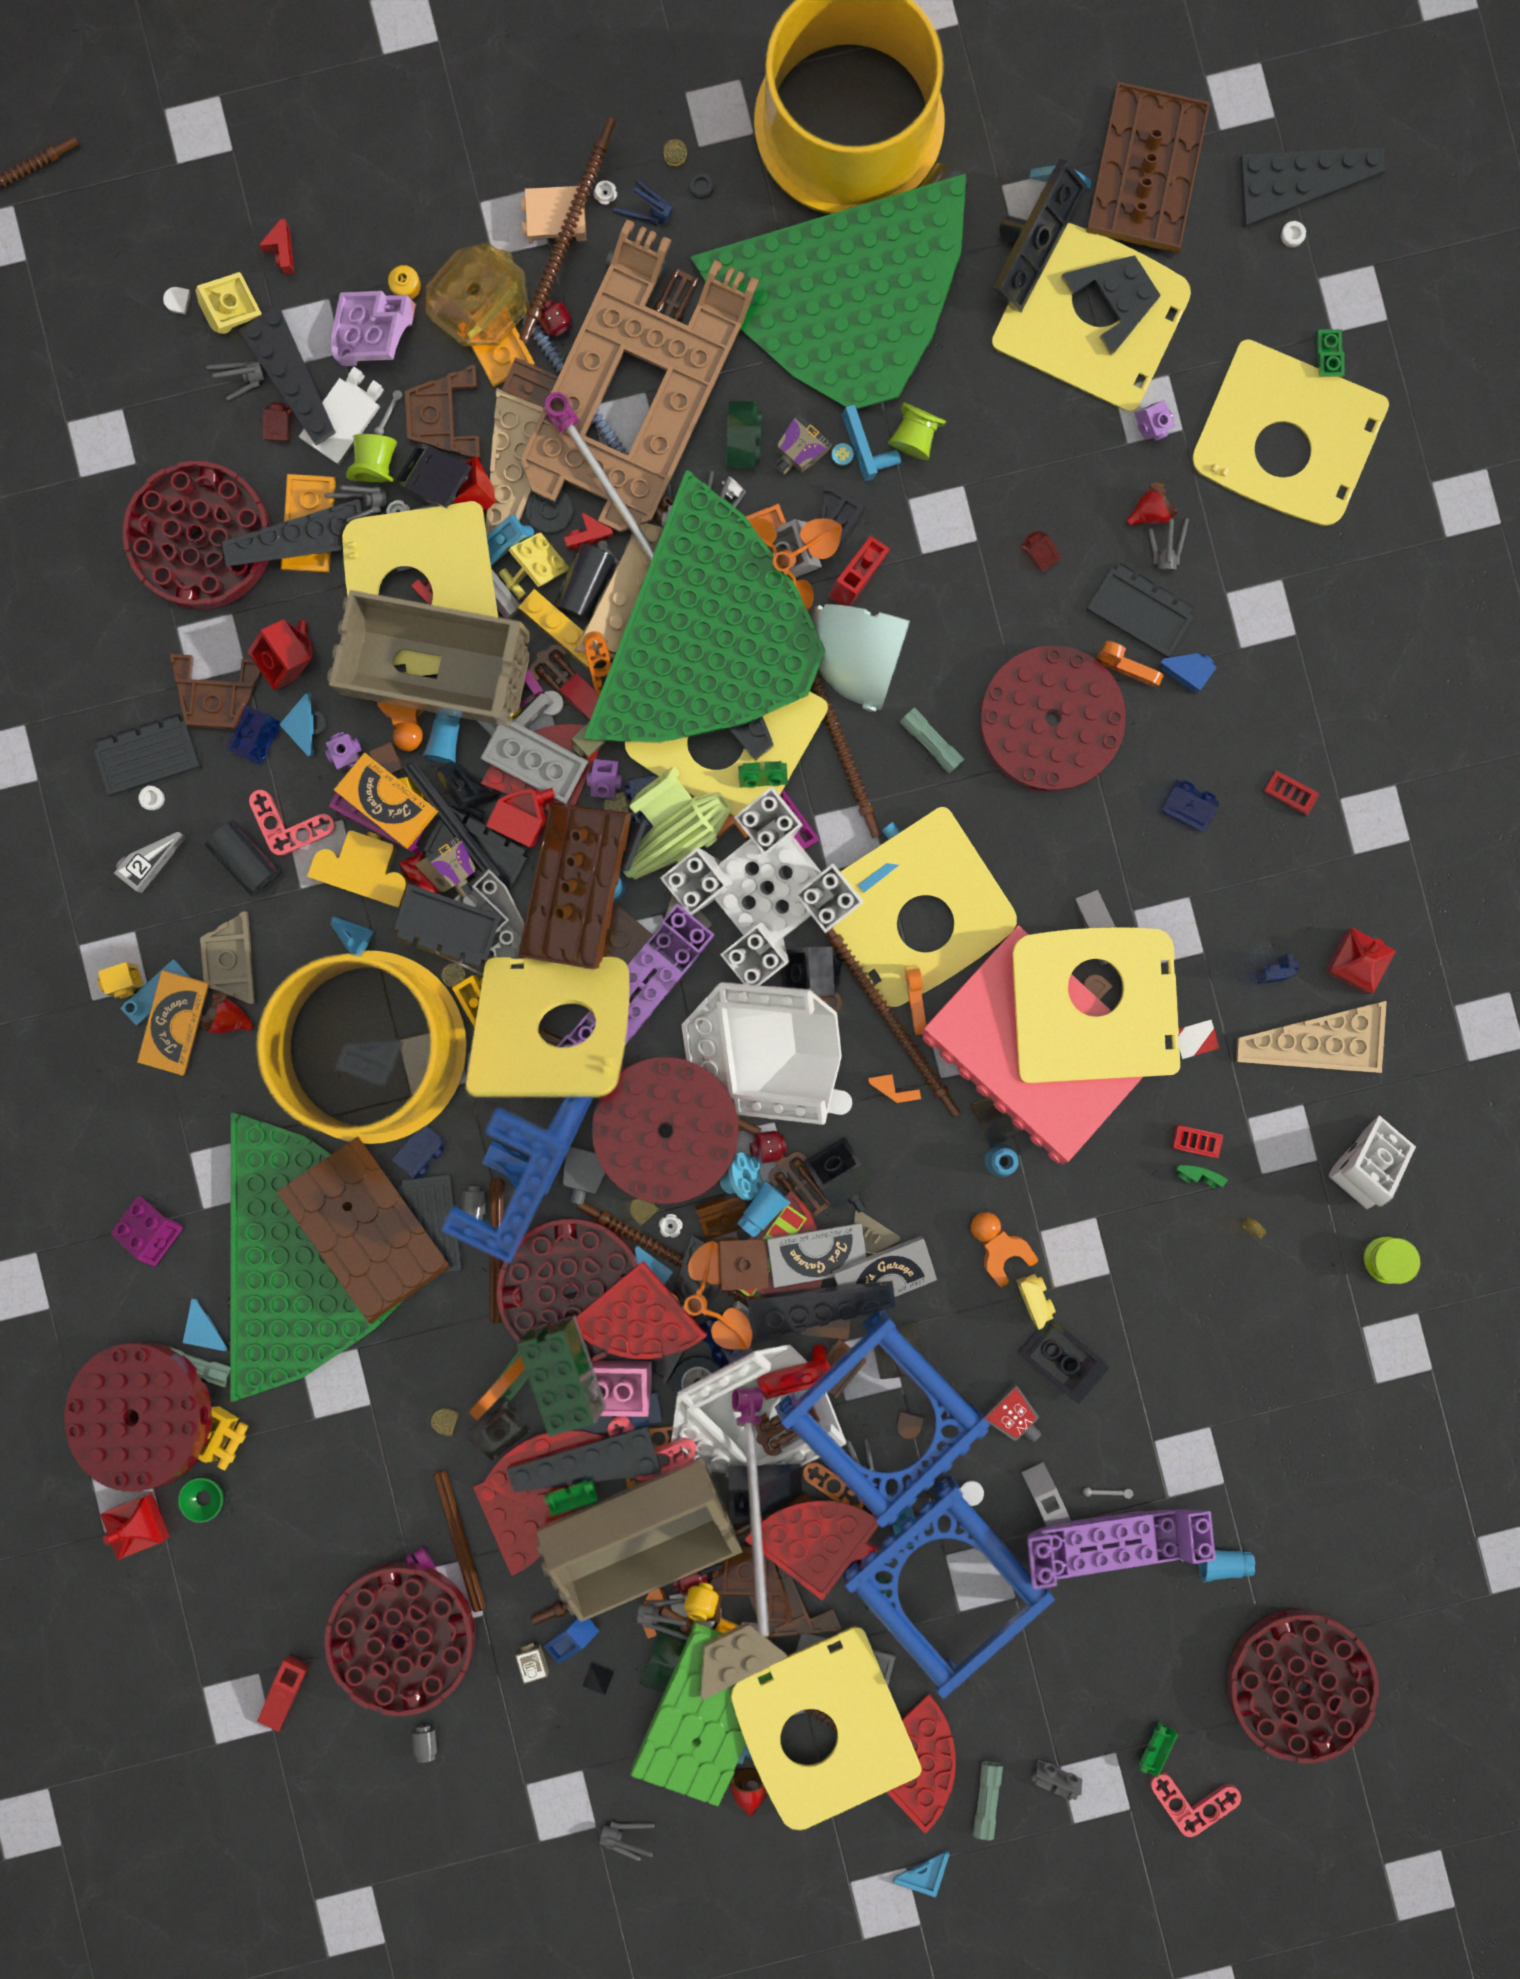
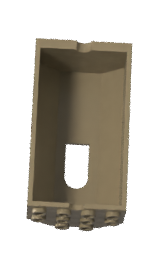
[327,590,530,727]
[536,1456,742,1622]

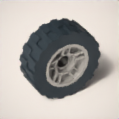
[671,1355,722,1398]

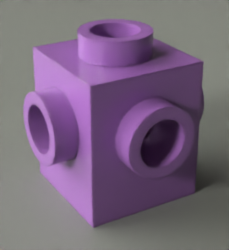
[1134,400,1175,441]
[325,732,362,772]
[587,759,622,799]

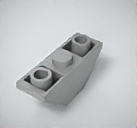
[1021,1462,1071,1527]

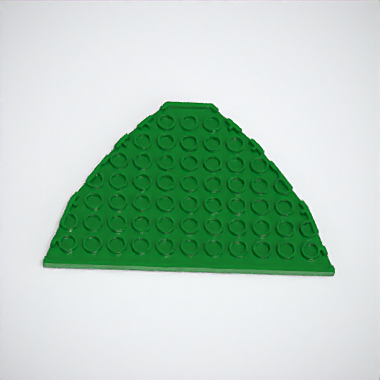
[691,174,967,410]
[584,470,825,743]
[230,1113,405,1401]

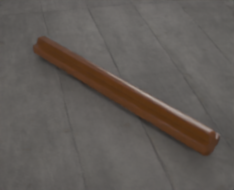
[489,1179,504,1323]
[433,1470,486,1612]

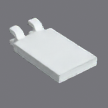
[299,367,384,465]

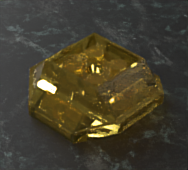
[426,242,529,346]

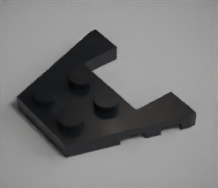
[1062,255,1161,355]

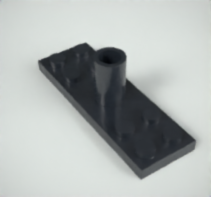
[992,159,1088,313]

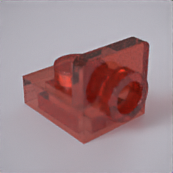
[263,402,291,440]
[1021,531,1062,572]

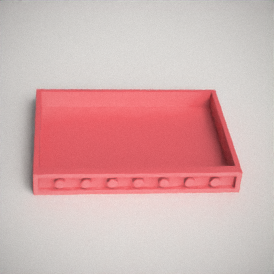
[920,925,1144,1165]

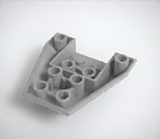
[435,869,525,976]

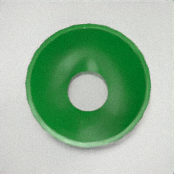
[178,1478,223,1523]

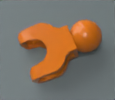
[377,702,424,751]
[971,1212,1038,1288]

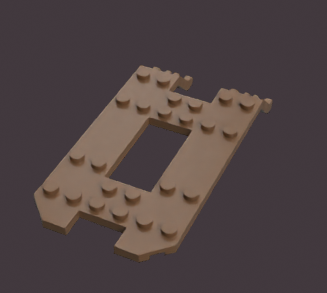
[521,219,759,532]

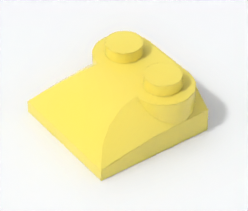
[196,272,261,334]
[1016,1274,1056,1329]

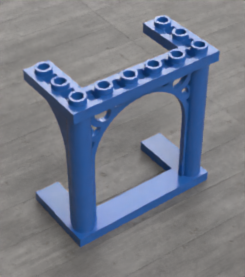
[442,1096,594,1264]
[775,1310,990,1528]
[843,1476,1055,1699]

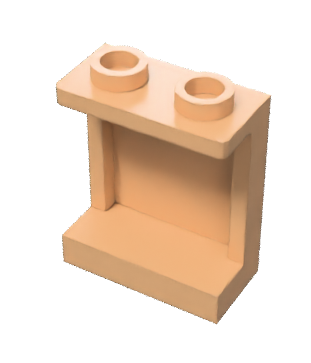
[521,186,586,243]

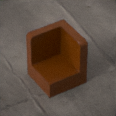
[369,742,404,774]

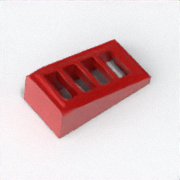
[1264,770,1319,816]
[1171,1125,1223,1158]

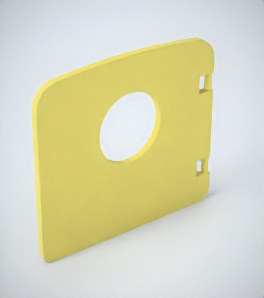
[992,223,1191,412]
[1192,340,1389,526]
[342,501,498,676]
[625,692,828,816]
[833,807,1017,1007]
[1012,928,1180,1083]
[466,957,630,1096]
[731,1626,921,1830]

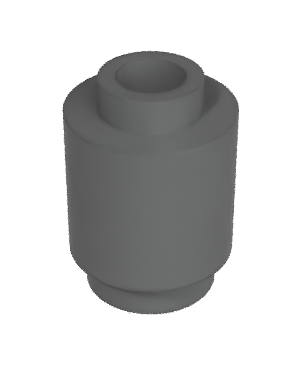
[461,1185,486,1220]
[411,1724,437,1763]

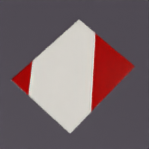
[1178,1020,1220,1059]

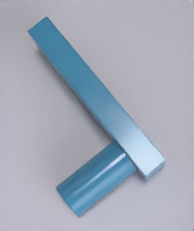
[841,405,901,481]
[487,515,534,566]
[858,822,900,892]
[120,959,191,1026]

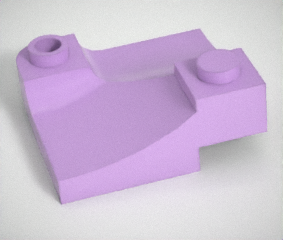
[331,291,416,366]

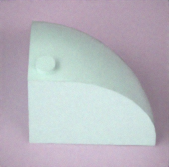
[811,604,909,712]

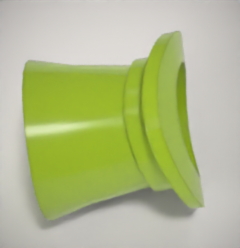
[888,402,946,460]
[346,434,397,482]
[1363,1237,1420,1284]

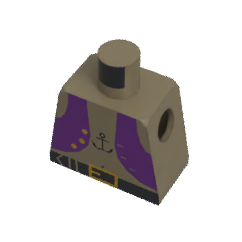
[774,413,832,475]
[416,835,475,898]

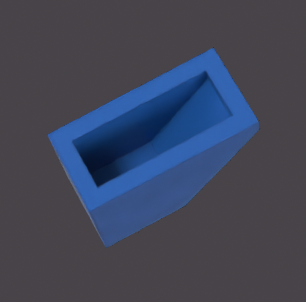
[1158,653,1217,694]
[543,1617,599,1664]

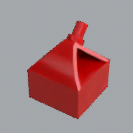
[247,619,313,691]
[486,787,556,847]
[1324,928,1396,994]
[100,1492,170,1560]

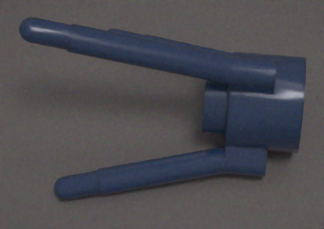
[612,178,674,226]

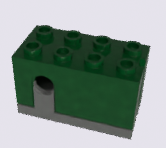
[517,1315,606,1437]

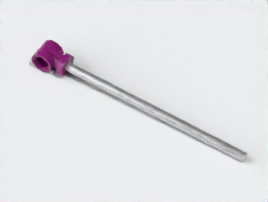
[544,392,655,561]
[732,1388,769,1637]

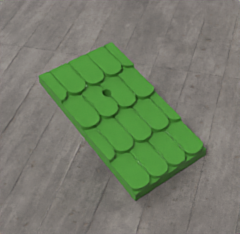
[631,1623,773,1806]

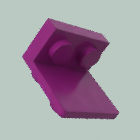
[111,1196,183,1267]

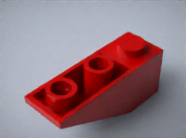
[257,1655,310,1732]

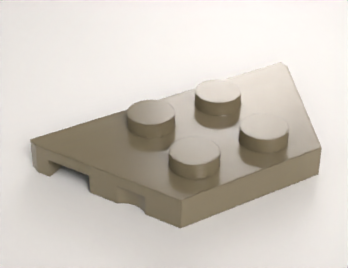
[200,911,256,1004]
[699,1622,787,1701]

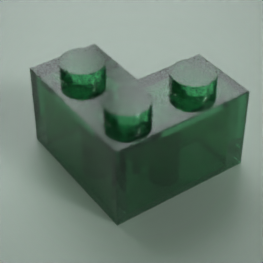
[726,401,762,469]
[639,1622,689,1694]

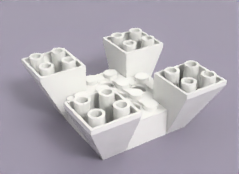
[660,786,864,986]

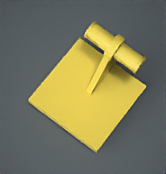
[498,532,569,600]

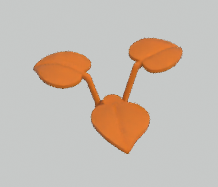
[749,518,842,611]
[672,1241,752,1350]

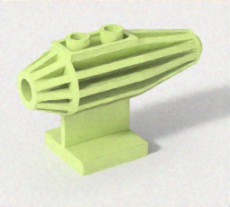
[623,766,731,880]

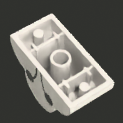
[1329,1116,1416,1209]

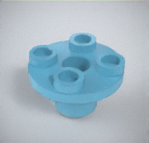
[719,1152,763,1201]

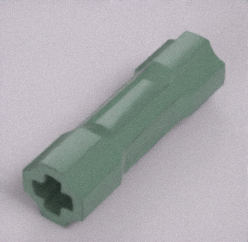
[900,707,964,774]
[165,1345,231,1387]
[973,1761,1003,1841]

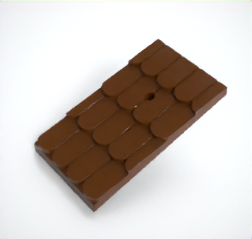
[1086,82,1210,253]
[518,803,631,970]
[277,1136,450,1324]

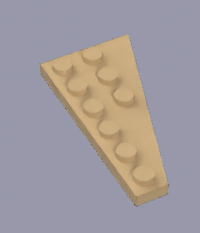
[486,388,544,535]
[574,523,662,661]
[1236,1001,1387,1073]

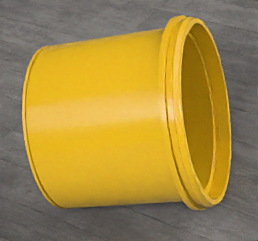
[754,0,945,215]
[258,951,467,1144]

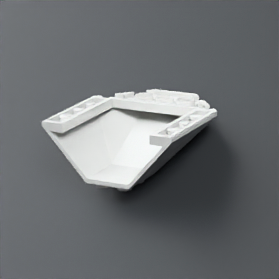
[681,982,842,1125]
[671,1345,846,1477]

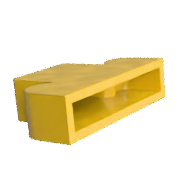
[307,831,409,908]

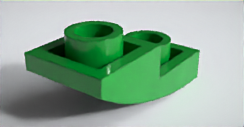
[1316,329,1344,377]
[1173,1165,1228,1188]

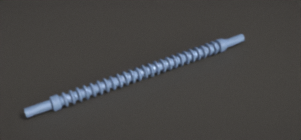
[511,297,629,455]

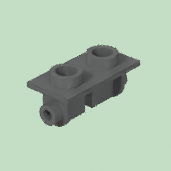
[1030,1760,1083,1800]

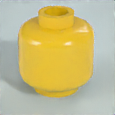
[388,265,421,299]
[684,1583,719,1622]

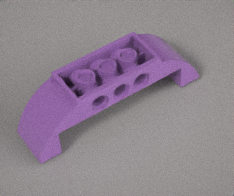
[557,904,714,1048]
[1028,1509,1216,1589]

